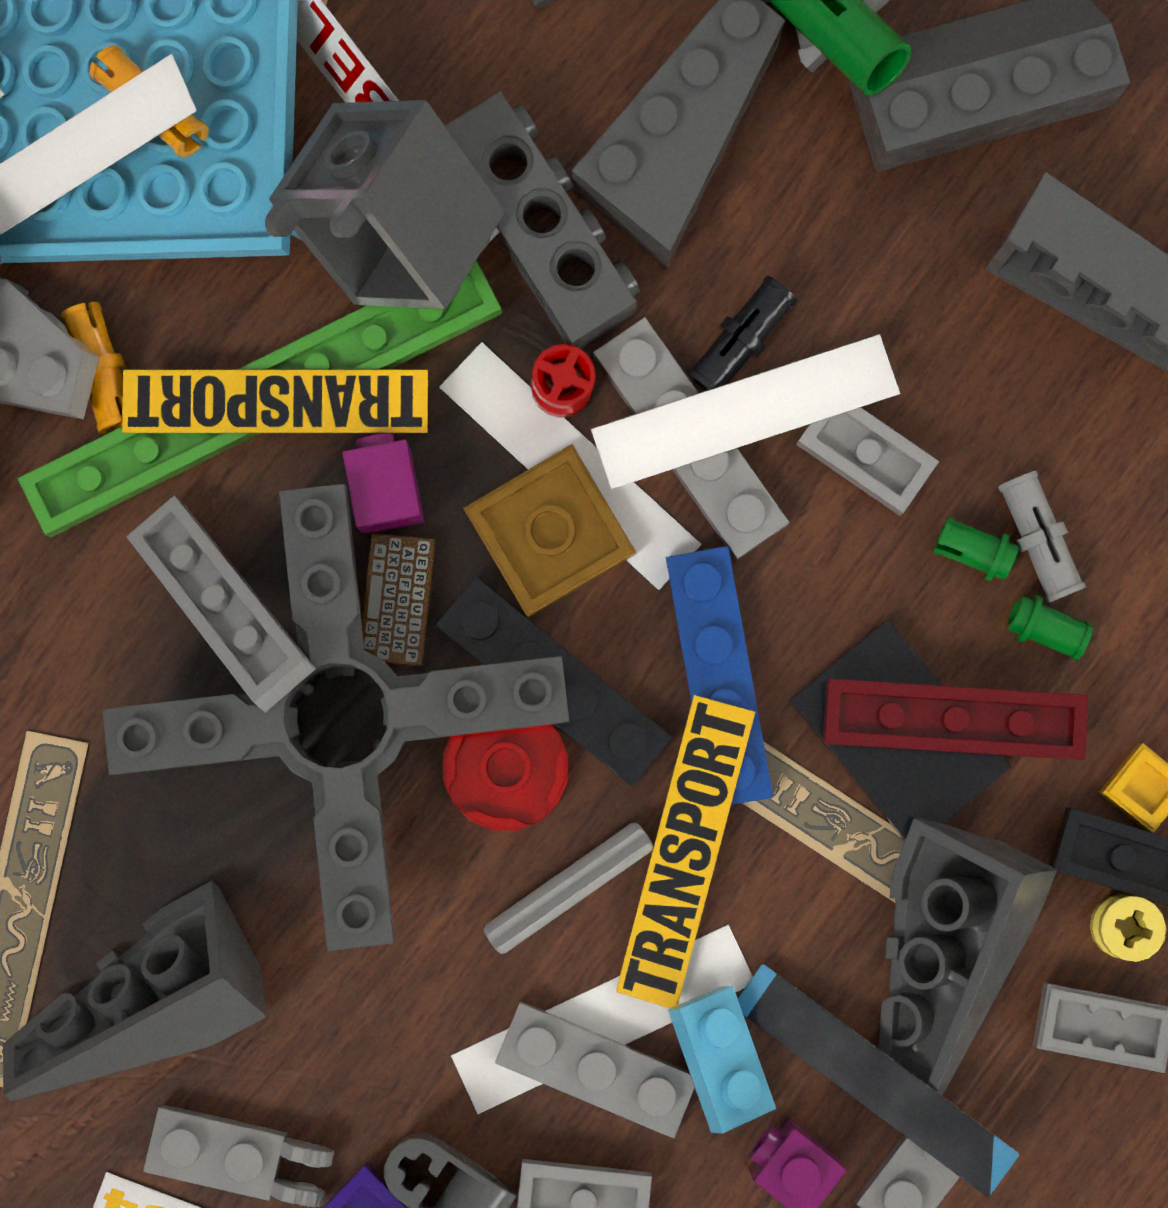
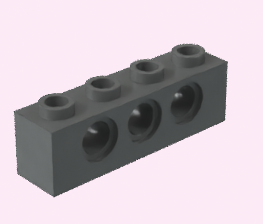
[445,91,640,350]

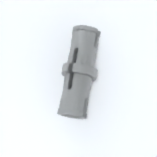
[998,471,1086,603]

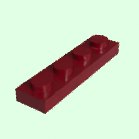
[823,679,1088,760]

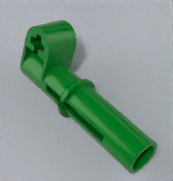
[761,0,912,96]

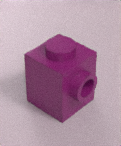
[342,433,425,535]
[748,1117,847,1208]

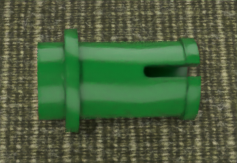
[933,516,1019,582]
[1006,594,1093,661]

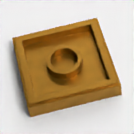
[463,444,637,618]

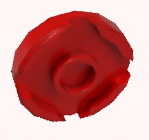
[443,725,568,831]

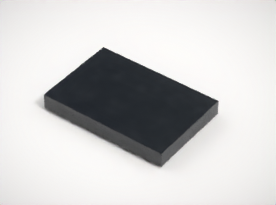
[788,619,1011,841]

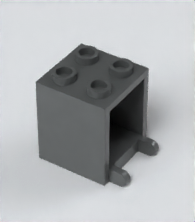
[265,100,506,309]

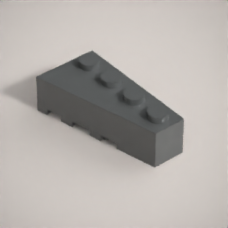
[572,0,785,269]
[984,172,1168,372]

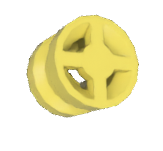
[1090,894,1166,962]

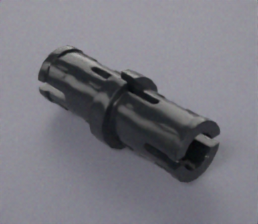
[687,275,798,391]

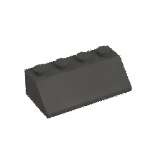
[848,0,1131,173]

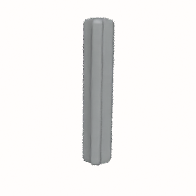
[484,822,653,954]

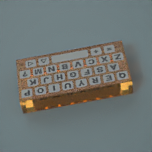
[362,533,436,667]

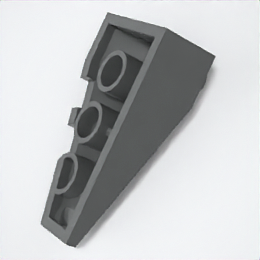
[878,817,1057,1096]
[3,880,267,1101]

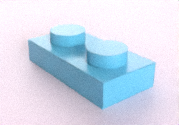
[668,986,776,1134]

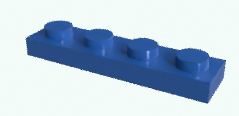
[666,546,773,805]

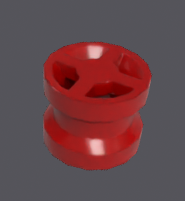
[530,344,596,418]

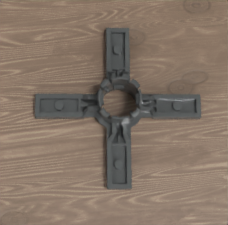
[102,484,570,951]

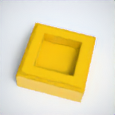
[1098,743,1168,833]

